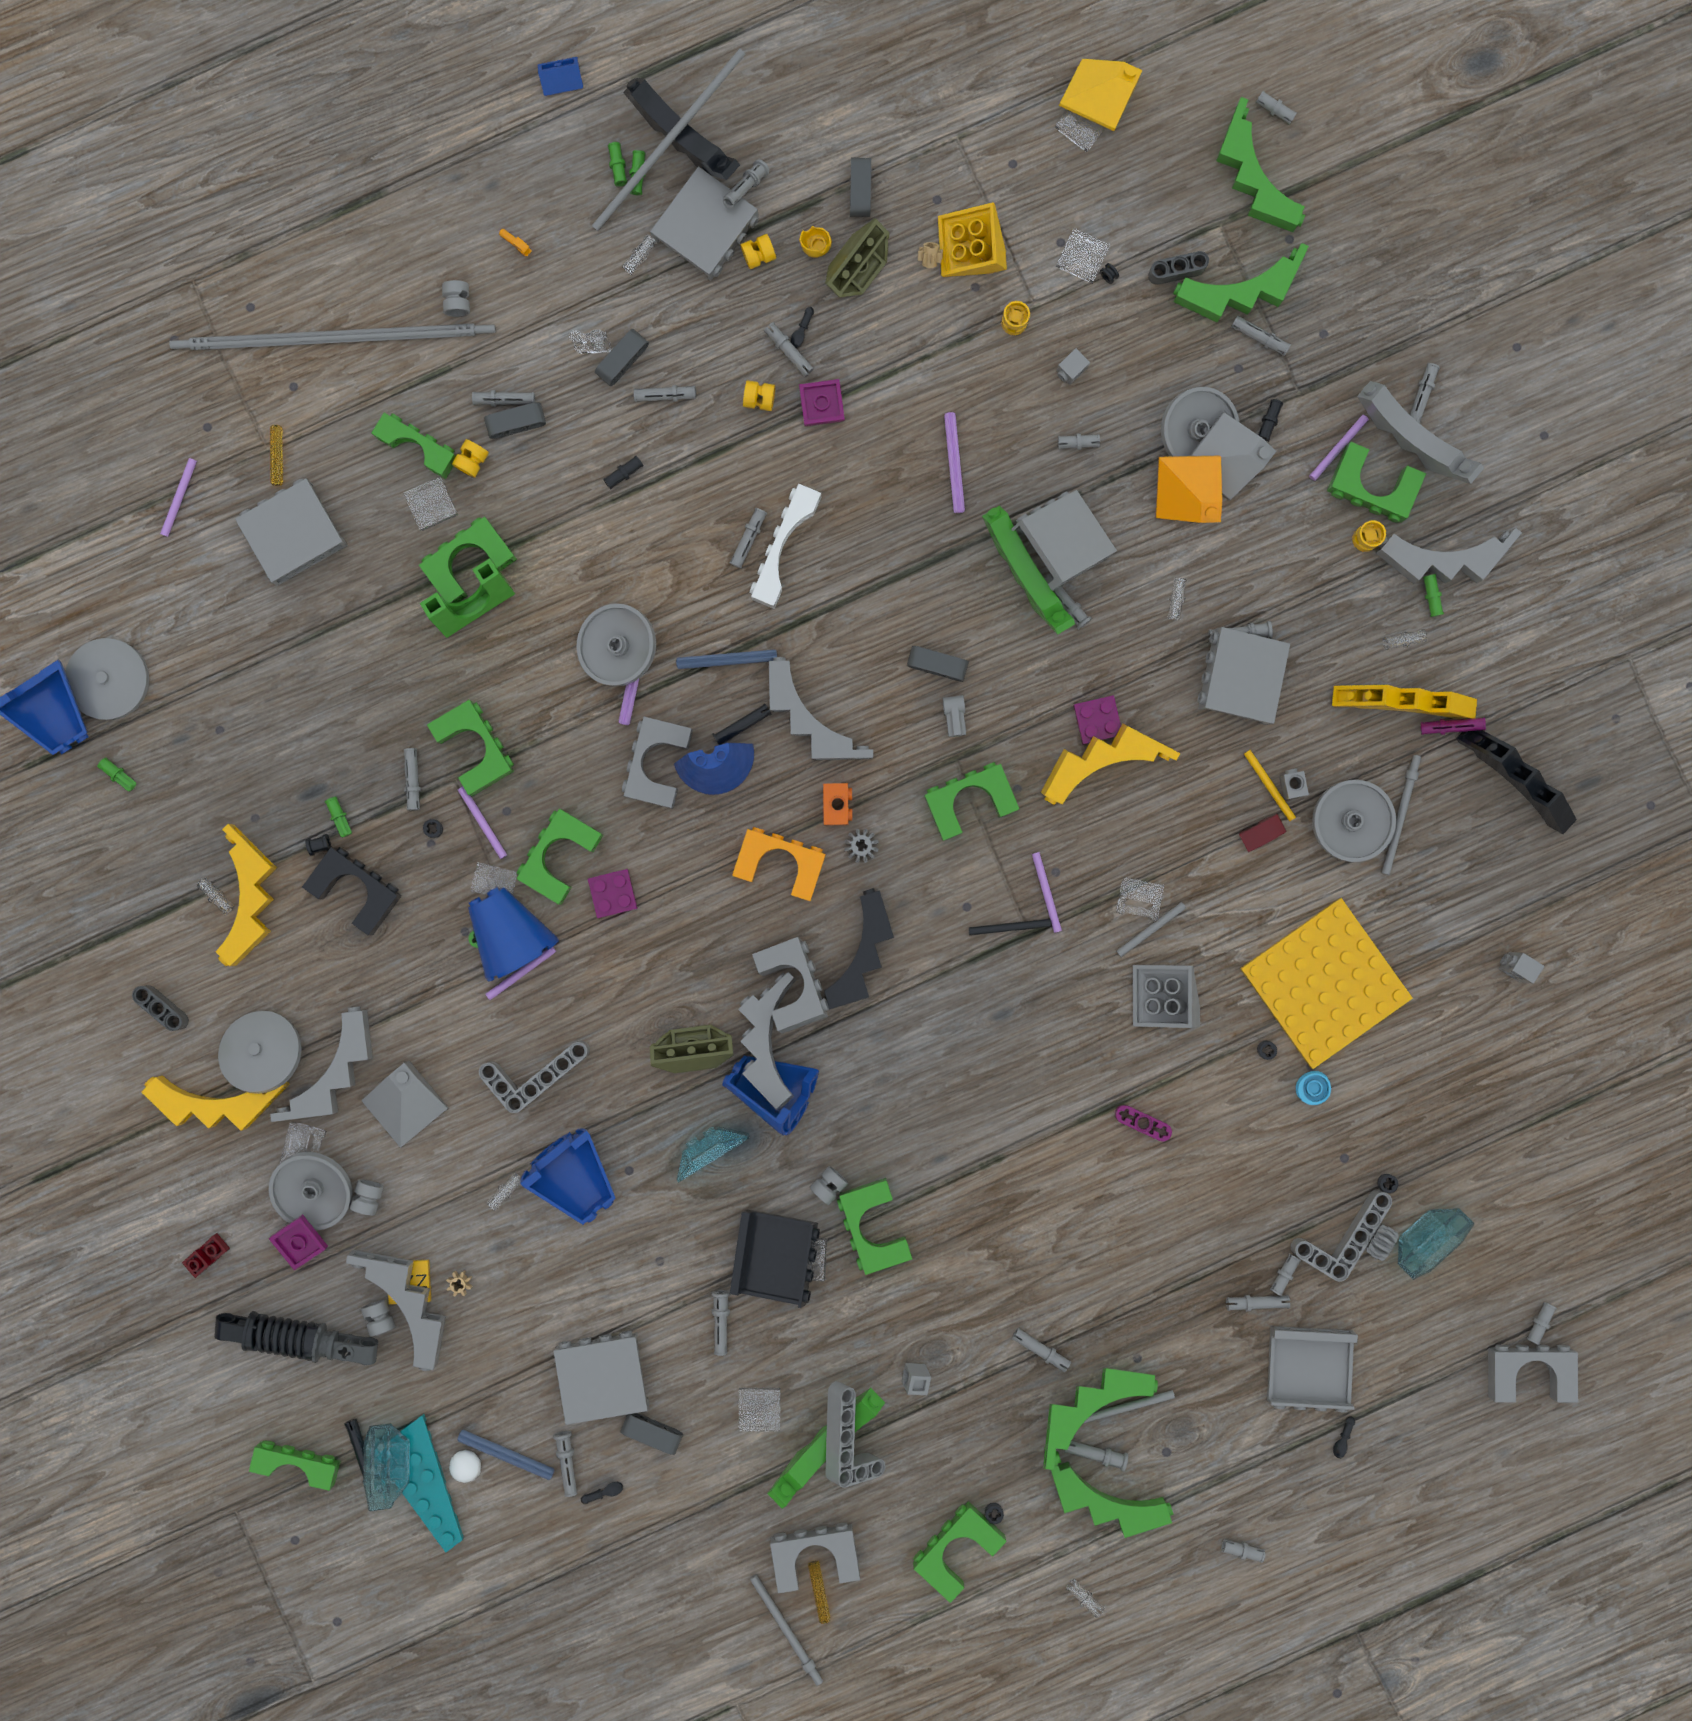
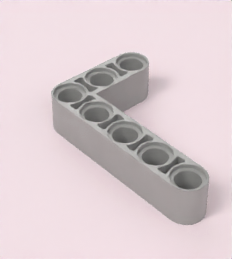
[479,1041,590,1113]
[1291,1190,1392,1282]
[825,1381,885,1488]

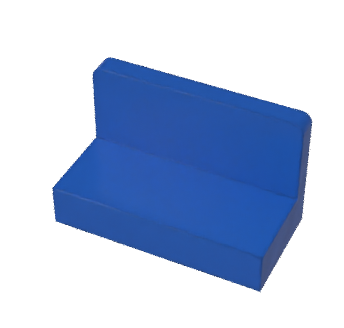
[538,57,583,96]

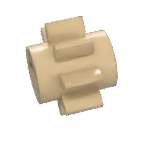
[918,242,943,268]
[446,1270,473,1297]

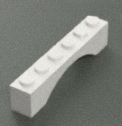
[749,484,821,609]

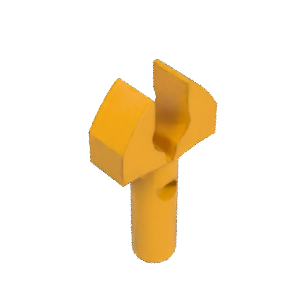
[499,229,532,257]

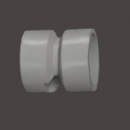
[442,280,470,317]
[810,1166,848,1205]
[349,1179,384,1216]
[361,1299,396,1337]

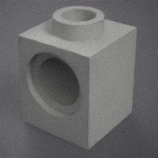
[1056,348,1090,385]
[1279,768,1309,800]
[902,1363,931,1395]

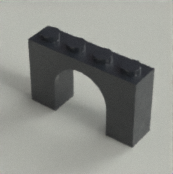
[302,847,402,936]

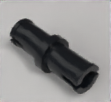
[1258,399,1283,442]
[603,456,644,490]

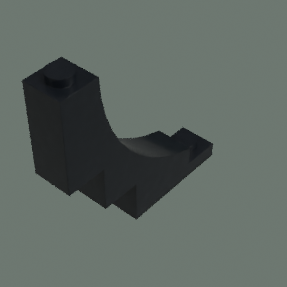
[623,78,740,180]
[1456,730,1577,834]
[822,888,894,1010]

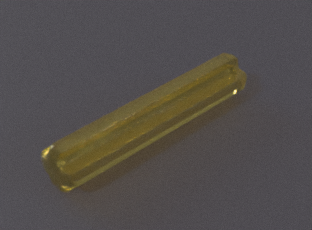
[270,425,283,486]
[808,1561,830,1624]

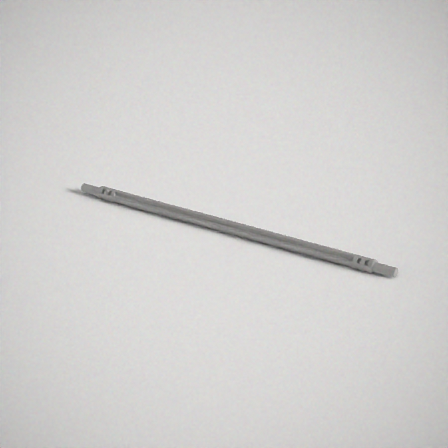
[169,323,496,350]

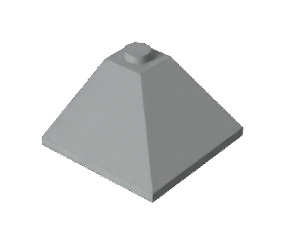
[1190,412,1276,500]
[1133,965,1200,1028]
[361,1061,448,1148]

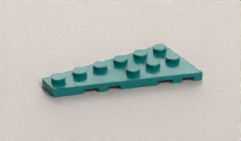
[372,1414,464,1553]

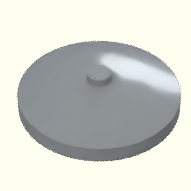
[1161,387,1239,456]
[577,604,656,686]
[65,638,149,720]
[1312,780,1396,862]
[218,1011,301,1094]
[269,1152,353,1230]

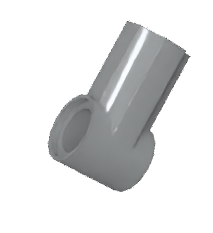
[943,695,966,737]

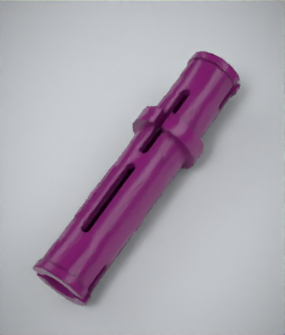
[1421,717,1486,735]

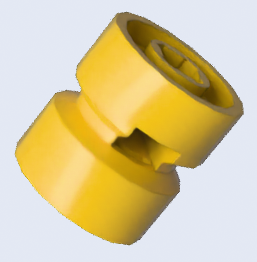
[740,234,776,269]
[1001,301,1030,336]
[743,380,775,411]
[452,439,489,478]
[1352,520,1386,552]

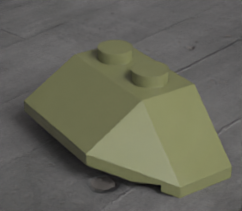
[825,218,889,298]
[650,1025,734,1073]

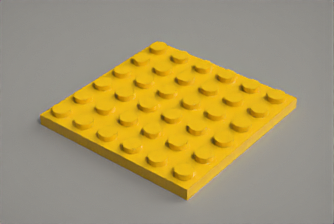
[1240,898,1413,1069]

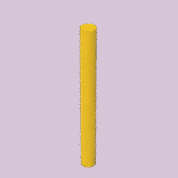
[1244,750,1296,822]

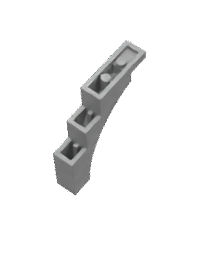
[1357,381,1484,484]
[1376,528,1522,584]
[769,657,873,760]
[270,1006,373,1122]
[346,1250,446,1371]

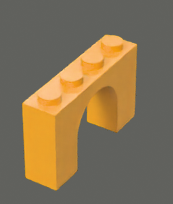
[732,827,826,901]

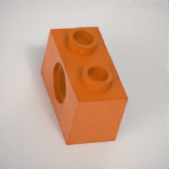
[823,783,852,826]

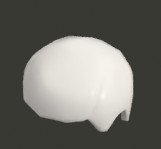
[449,1450,481,1483]

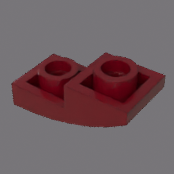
[1239,813,1287,853]
[182,1233,230,1278]

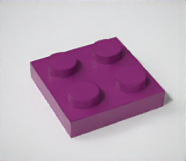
[799,379,845,427]
[1073,695,1121,745]
[588,869,638,918]
[269,1214,328,1270]

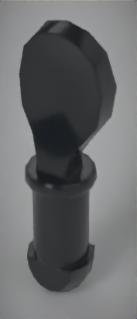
[790,307,814,348]
[1333,1416,1355,1459]
[581,1482,623,1504]

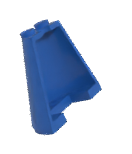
[0,659,89,755]
[674,743,754,795]
[468,887,559,982]
[722,1055,819,1136]
[520,1128,616,1225]

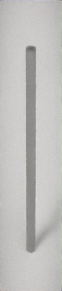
[592,48,746,231]

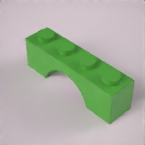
[371,413,456,480]
[249,1440,341,1491]

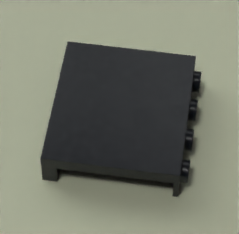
[730,1209,820,1308]

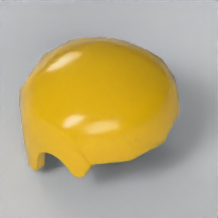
[799,226,832,258]

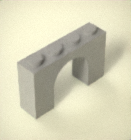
[622,717,693,809]
[752,937,829,1034]
[1488,1344,1578,1403]
[770,1523,860,1593]

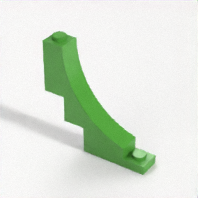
[1216,97,1305,232]
[1173,243,1309,322]
[982,505,1075,635]
[1043,1368,1158,1470]
[767,1388,885,1509]
[1044,1447,1174,1538]

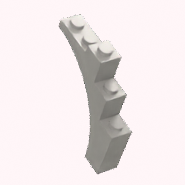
[738,972,796,1111]

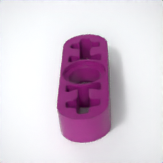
[1115,1105,1172,1142]

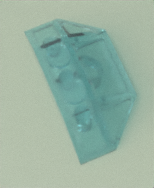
[676,1126,750,1183]
[1398,1208,1474,1280]
[363,1423,410,1511]

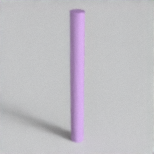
[1309,415,1369,481]
[160,458,197,537]
[458,787,507,859]
[1032,852,1062,933]
[486,947,557,1000]

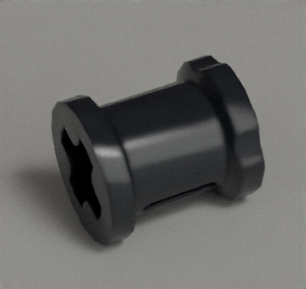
[305,834,332,856]

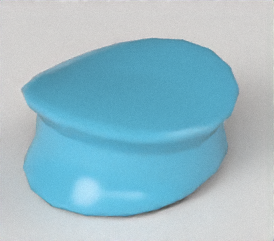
[1296,1071,1331,1105]

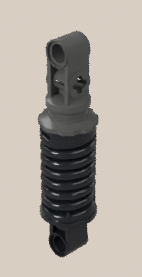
[214,1311,378,1365]

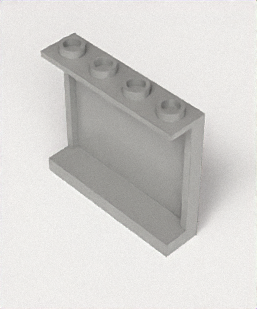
[650,166,759,281]
[235,478,348,586]
[1012,490,1117,591]
[1197,627,1290,725]
[1267,1326,1358,1412]
[554,1331,649,1425]

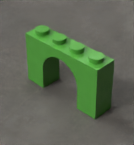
[1327,442,1426,523]
[419,516,517,603]
[420,558,515,638]
[427,700,514,796]
[924,762,1019,841]
[517,809,603,905]
[837,1178,912,1275]
[913,1501,1007,1603]

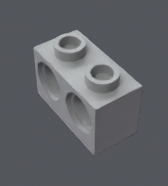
[1499,952,1544,984]

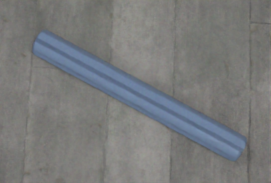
[676,650,777,669]
[457,1430,554,1480]

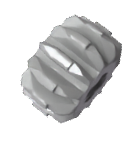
[844,829,879,863]
[1366,1224,1398,1261]

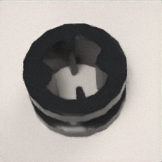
[1099,263,1119,284]
[423,819,443,838]
[1257,1040,1277,1060]
[1377,1174,1398,1193]
[985,1503,1004,1524]

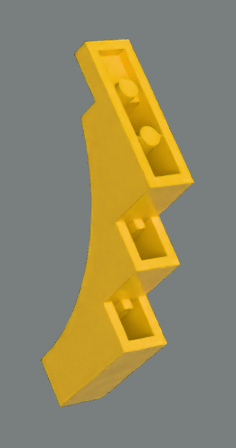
[1332,685,1477,720]
[1041,723,1180,805]
[216,824,277,966]
[141,1075,290,1131]

